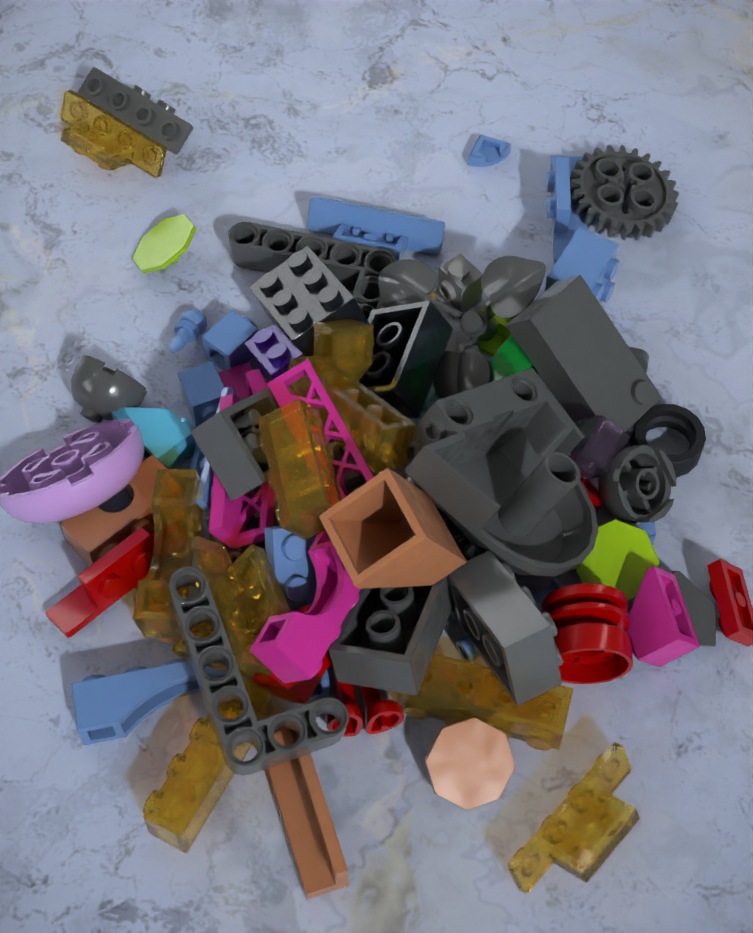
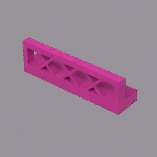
[267,359,374,506]
[209,393,279,549]

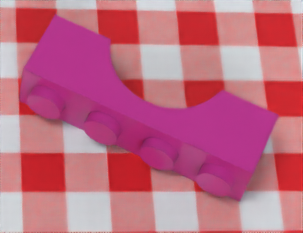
[250,526,361,683]

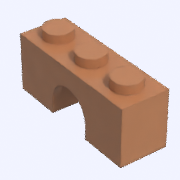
[60,454,186,566]

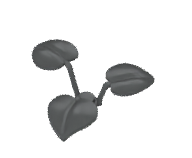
[378,256,546,399]

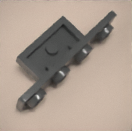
[77,67,193,155]

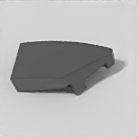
[672,571,716,647]

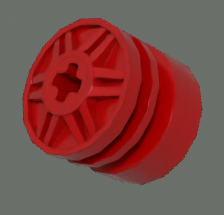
[541,583,633,684]

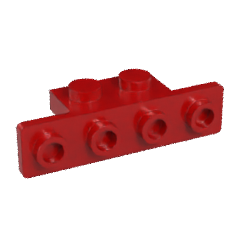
[46,518,192,638]

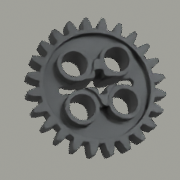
[570,145,679,241]

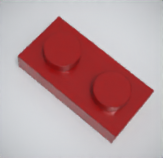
[707,559,753,647]

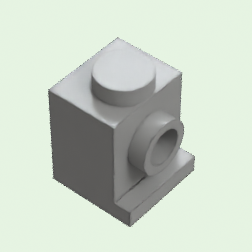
[432,253,483,319]

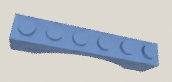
[72,644,330,746]

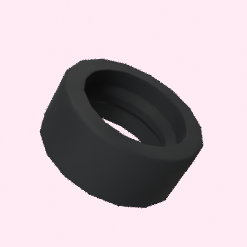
[630,404,706,478]

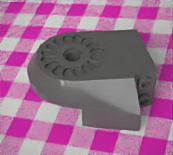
[399,368,598,576]

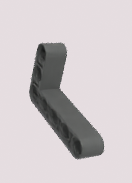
[229,222,396,341]
[169,567,349,776]

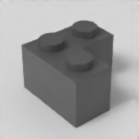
[190,387,287,501]

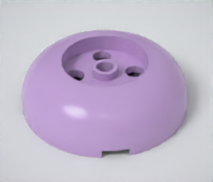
[0,419,144,524]

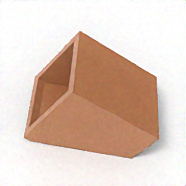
[319,468,466,588]

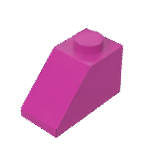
[628,566,700,667]

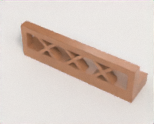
[267,728,349,899]

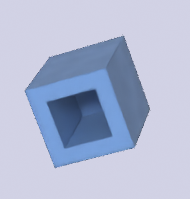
[202,310,259,371]
[178,361,225,427]

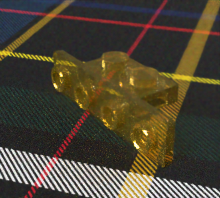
[60,90,167,178]
[191,536,291,676]
[508,742,640,894]

